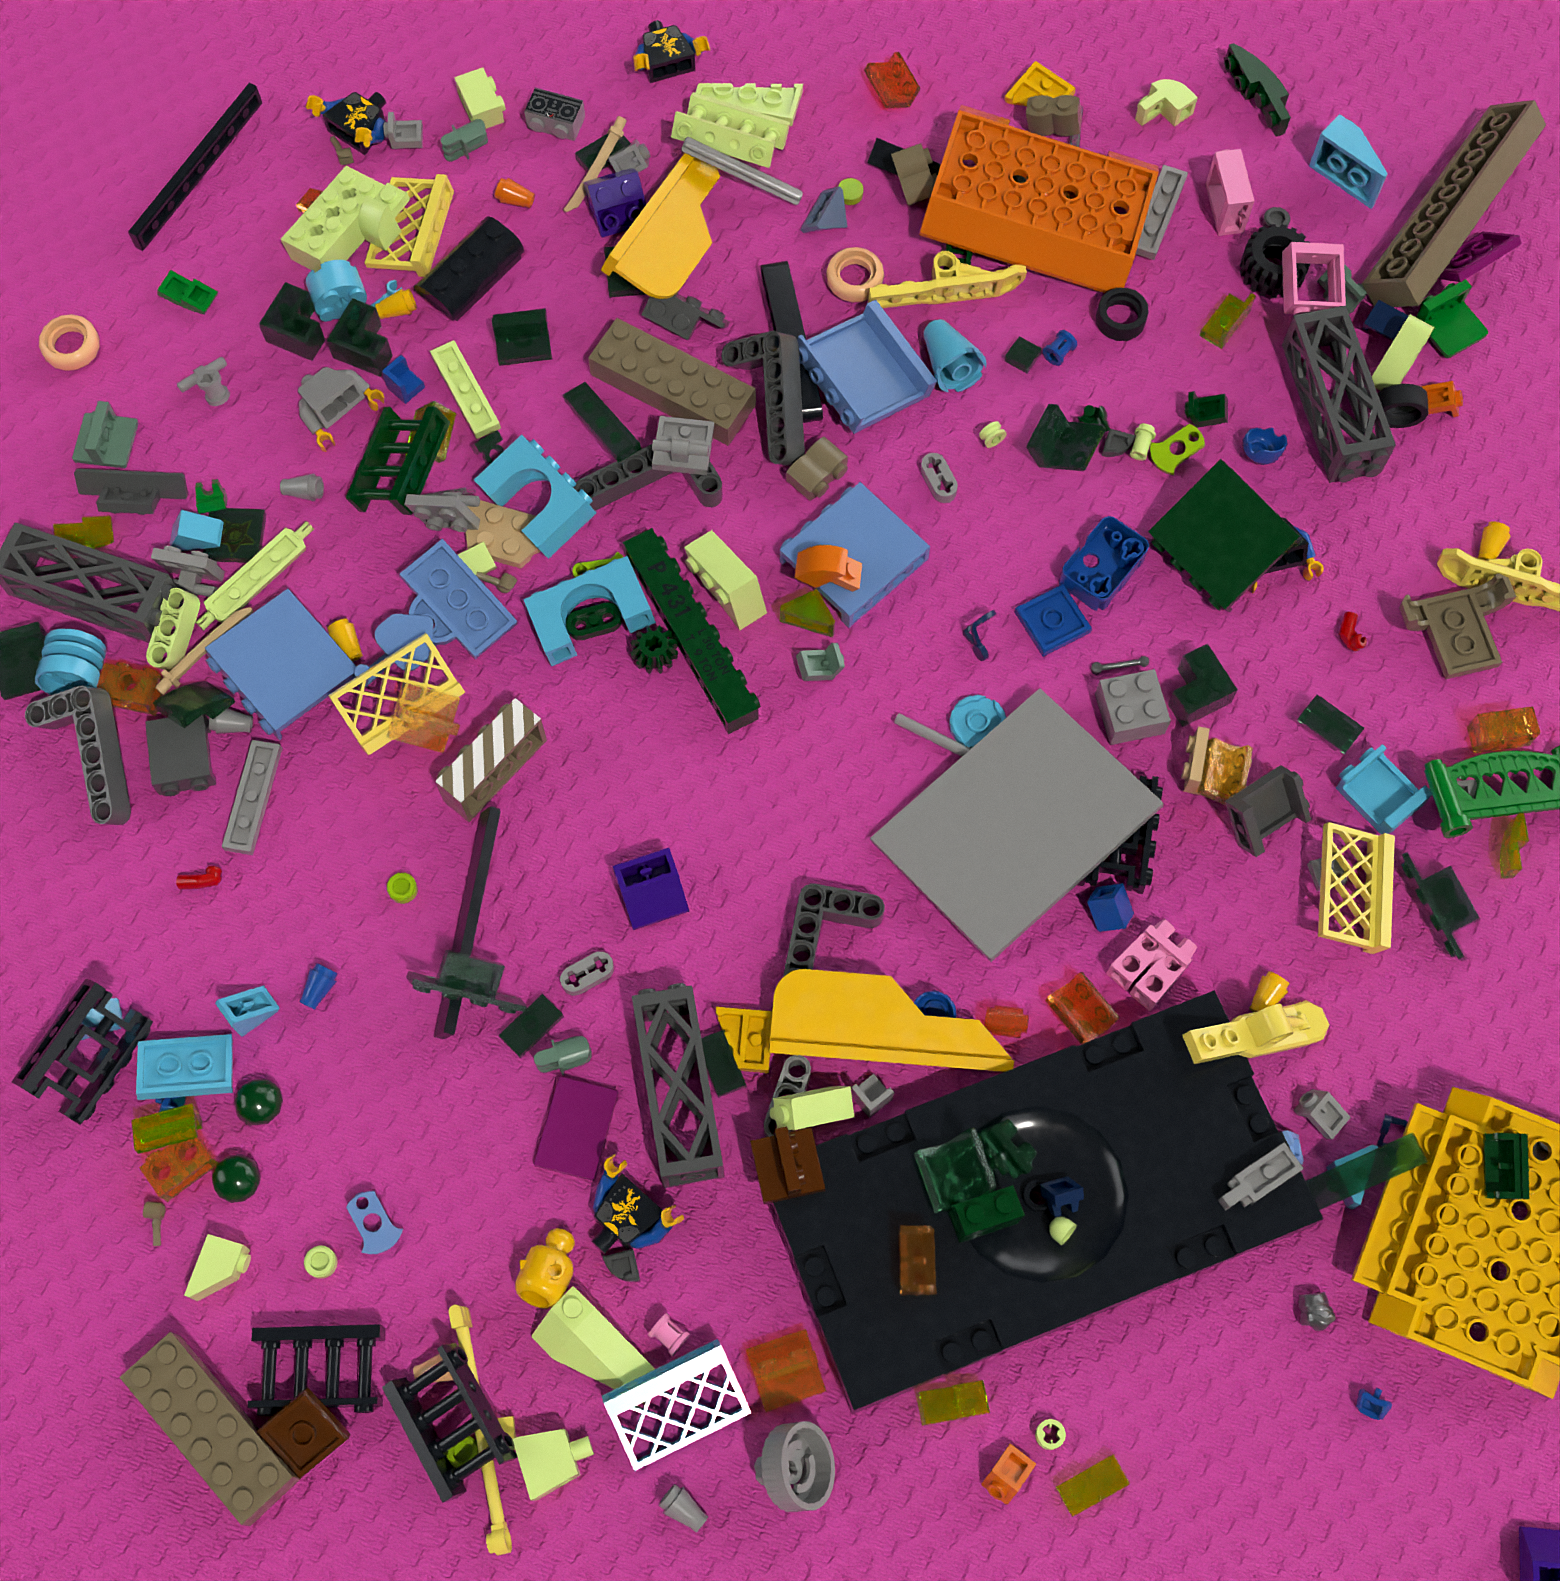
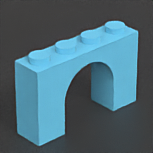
[474,434,597,559]
[523,556,656,666]

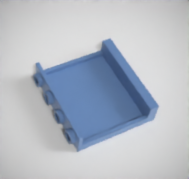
[797,300,937,434]
[780,482,930,628]
[205,589,356,740]

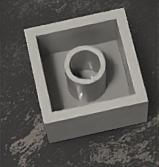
[1095,669,1171,745]

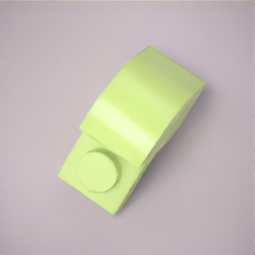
[1135,79,1198,127]
[359,183,410,251]

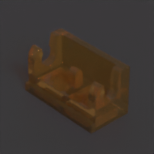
[899,1225,937,1295]

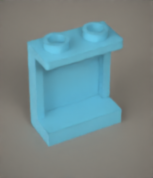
[1336,744,1432,834]

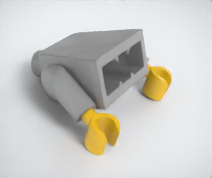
[298,367,384,452]

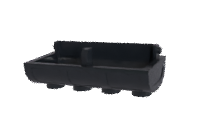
[414,216,524,321]

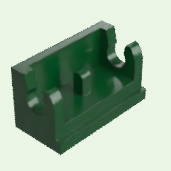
[1483,1133,1529,1200]

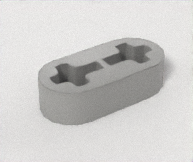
[921,453,958,503]
[560,951,614,996]

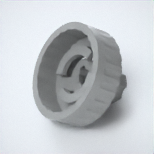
[754,1421,835,1512]

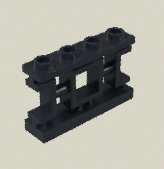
[1077,776,1163,894]
[12,979,153,1125]

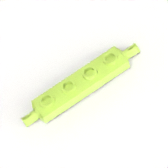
[195,521,314,631]

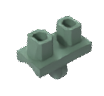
[1317,265,1367,314]

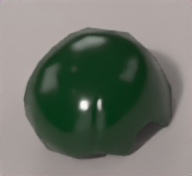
[234,1079,283,1126]
[212,1154,261,1203]

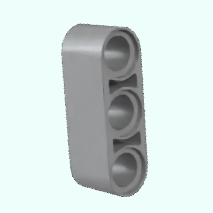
[764,1055,811,1137]

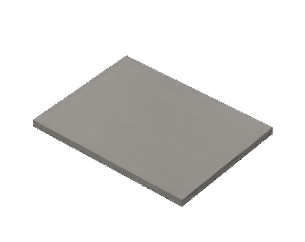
[870,688,1164,962]

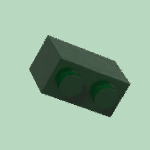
[948,1185,1025,1243]

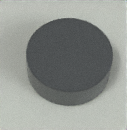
[1262,207,1290,228]

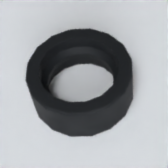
[1096,288,1149,341]
[1377,384,1429,428]

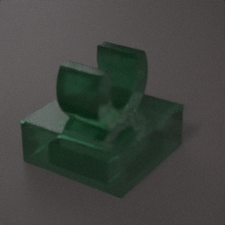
[470,430,504,464]

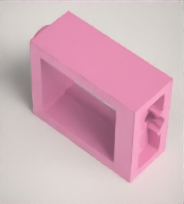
[1205,149,1255,236]
[1282,242,1346,315]

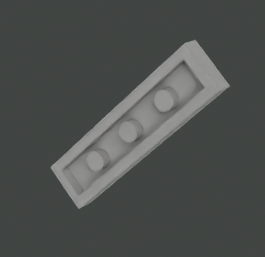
[1136,165,1188,260]
[222,740,283,855]

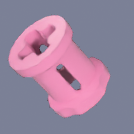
[648,1313,690,1356]

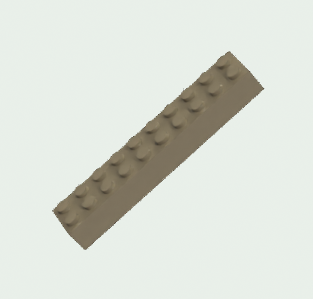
[1362,100,1546,307]

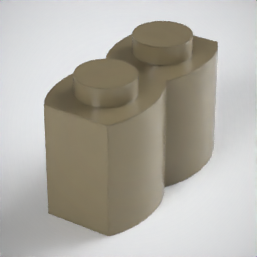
[1026,95,1082,136]
[891,143,937,206]
[786,437,848,501]

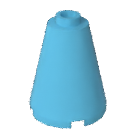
[923,319,987,392]

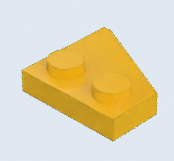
[1005,61,1075,107]
[716,1007,772,1073]

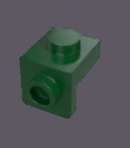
[1185,391,1228,428]

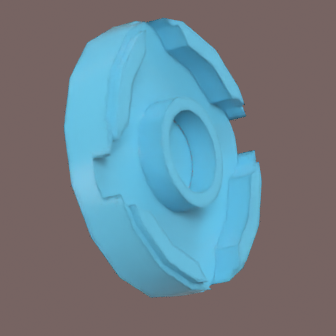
[949,695,1006,748]

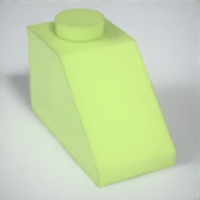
[184,1234,251,1301]

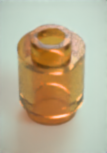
[984,1005,1029,1038]

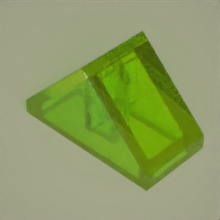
[780,589,835,638]

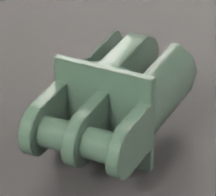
[441,119,488,162]
[534,1036,592,1075]

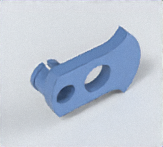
[346,1191,403,1254]

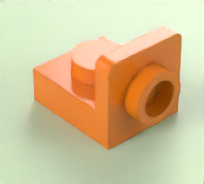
[1420,381,1463,417]
[982,1443,1036,1504]

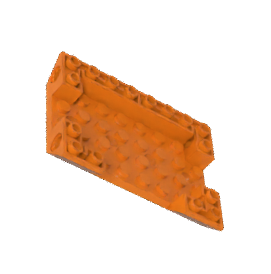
[919,105,1159,293]

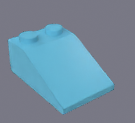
[1309,114,1388,209]

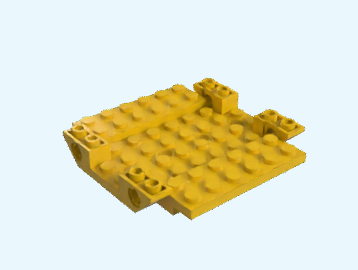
[1351,1087,1560,1399]

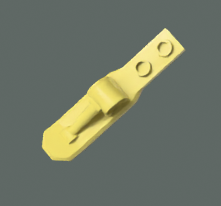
[868,251,1027,308]
[1437,548,1560,612]
[1182,1000,1330,1064]

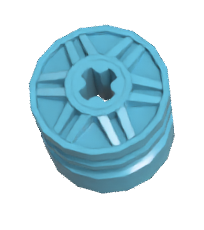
[35,629,106,695]

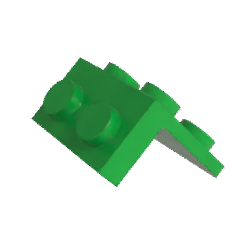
[1416,279,1488,358]

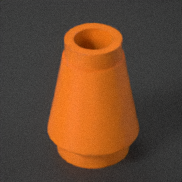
[495,178,535,208]

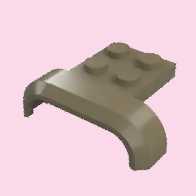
[1399,573,1516,679]

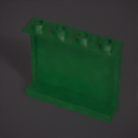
[1148,459,1304,612]

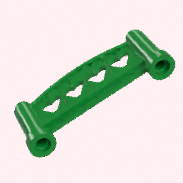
[1424,746,1560,838]

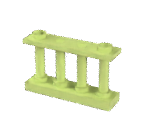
[671,92,790,168]

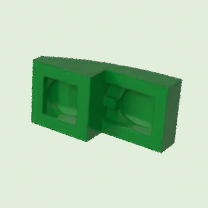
[157,270,218,315]

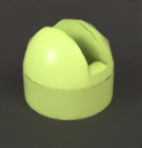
[1049,1217,1077,1245]

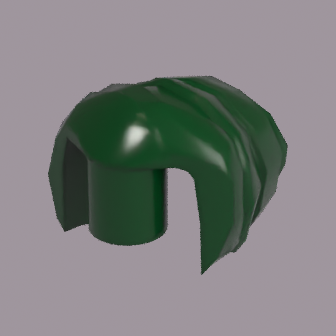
[1078,405,1111,439]

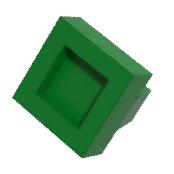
[195,479,228,514]

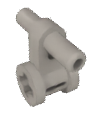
[177,357,230,406]

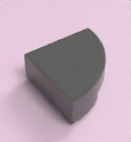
[1102,429,1136,457]
[603,1249,640,1282]

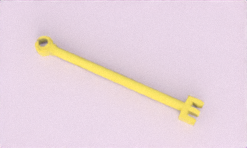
[449,1305,512,1556]

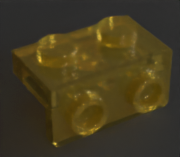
[1197,738,1253,805]

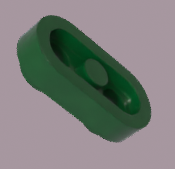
[566,603,622,640]

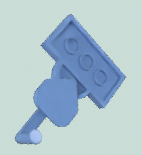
[354,539,518,688]

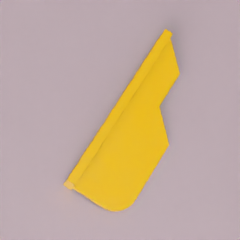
[601,153,720,299]
[769,969,1014,1072]

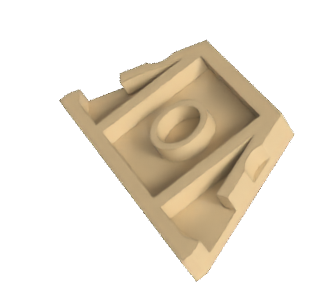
[466,500,540,569]

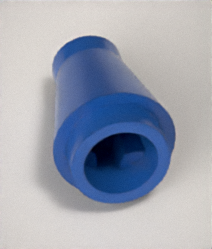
[299,963,338,1010]

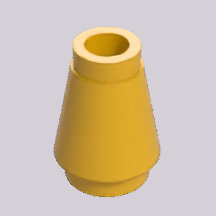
[375,289,417,319]
[1478,521,1511,561]
[327,618,363,662]
[1249,971,1289,1012]

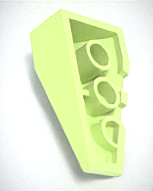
[531,1286,655,1404]

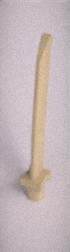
[563,116,627,213]
[155,607,253,695]

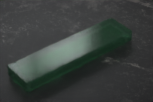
[563,382,642,463]
[1306,1133,1428,1210]

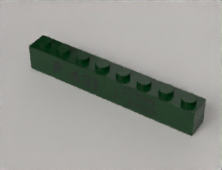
[622,528,761,734]

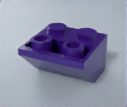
[583,168,646,238]
[613,848,689,930]
[1519,1526,1560,1581]

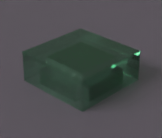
[1005,336,1042,373]

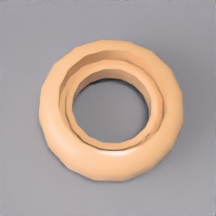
[826,247,884,303]
[39,314,100,371]

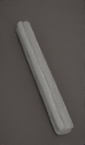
[681,137,803,205]

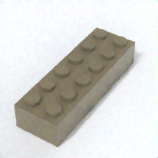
[588,318,756,446]
[119,1331,300,1526]

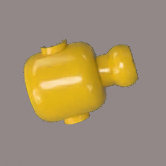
[515,1228,575,1309]

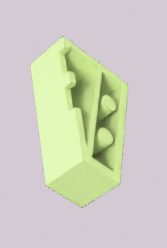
[684,530,767,630]

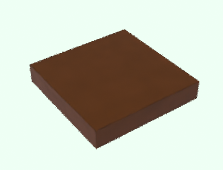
[257,1387,350,1479]

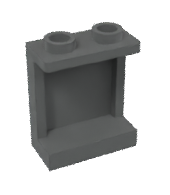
[145,711,216,796]
[1225,765,1311,857]

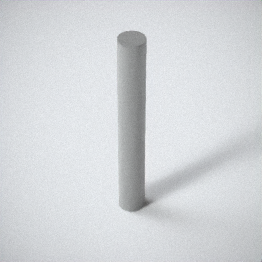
[894,713,971,757]

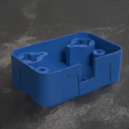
[1059,516,1149,611]

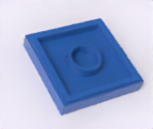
[1014,584,1092,657]

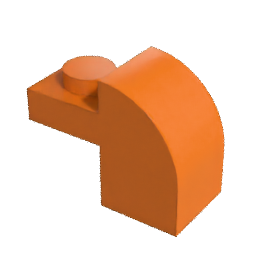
[795,545,862,592]

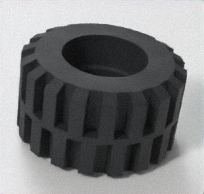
[1240,224,1310,298]

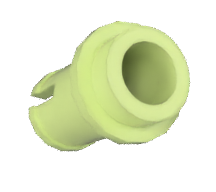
[1130,423,1156,461]

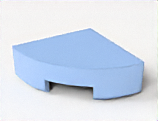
[1282,1130,1304,1164]

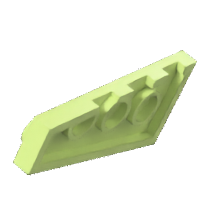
[695,83,803,126]

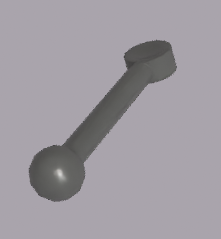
[1091,656,1149,675]

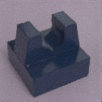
[1040,1176,1084,1217]

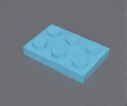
[136,1034,233,1100]

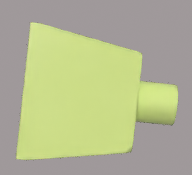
[512,1429,594,1501]

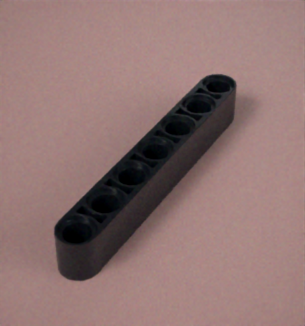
[761,261,823,423]

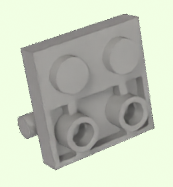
[652,416,715,475]
[404,491,480,532]
[151,546,225,597]

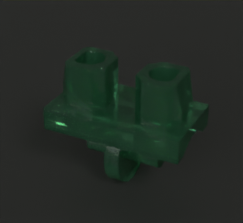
[978,1119,1037,1179]

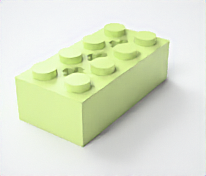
[280,166,385,272]

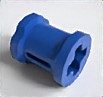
[1042,330,1078,366]

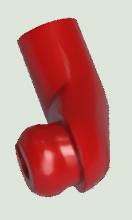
[1339,611,1367,651]
[176,866,222,890]

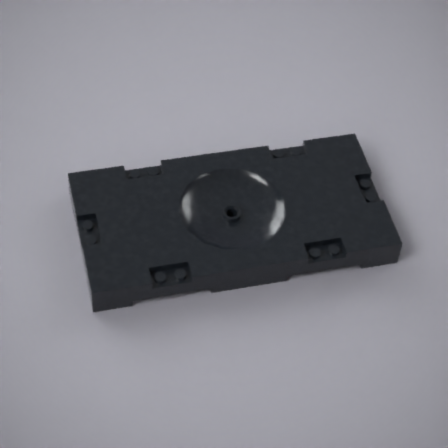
[770,990,1324,1414]

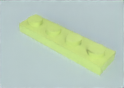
[430,340,501,440]

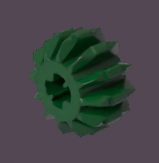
[631,625,678,674]

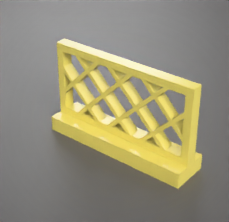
[365,174,454,277]
[328,633,465,755]
[1318,822,1395,954]

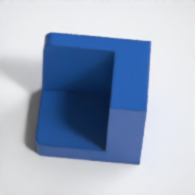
[382,355,425,404]
[1087,883,1134,932]

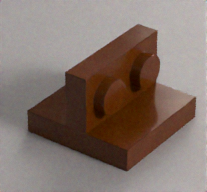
[750,1126,825,1204]

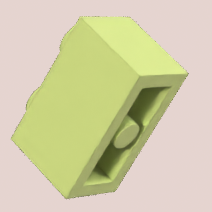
[454,67,506,129]

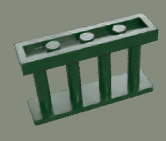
[346,406,450,515]

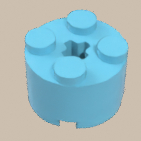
[306,260,367,322]

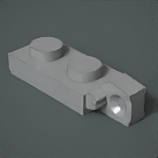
[1218,1142,1304,1211]

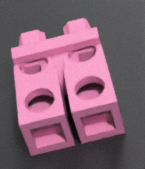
[1106,919,1197,1011]

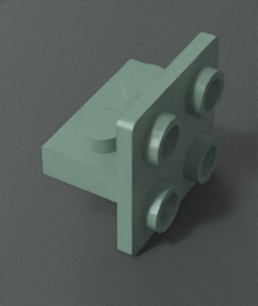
[72,401,139,468]

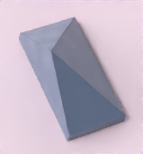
[800,186,847,233]

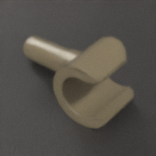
[330,136,354,165]
[476,572,517,593]
[143,1201,166,1246]

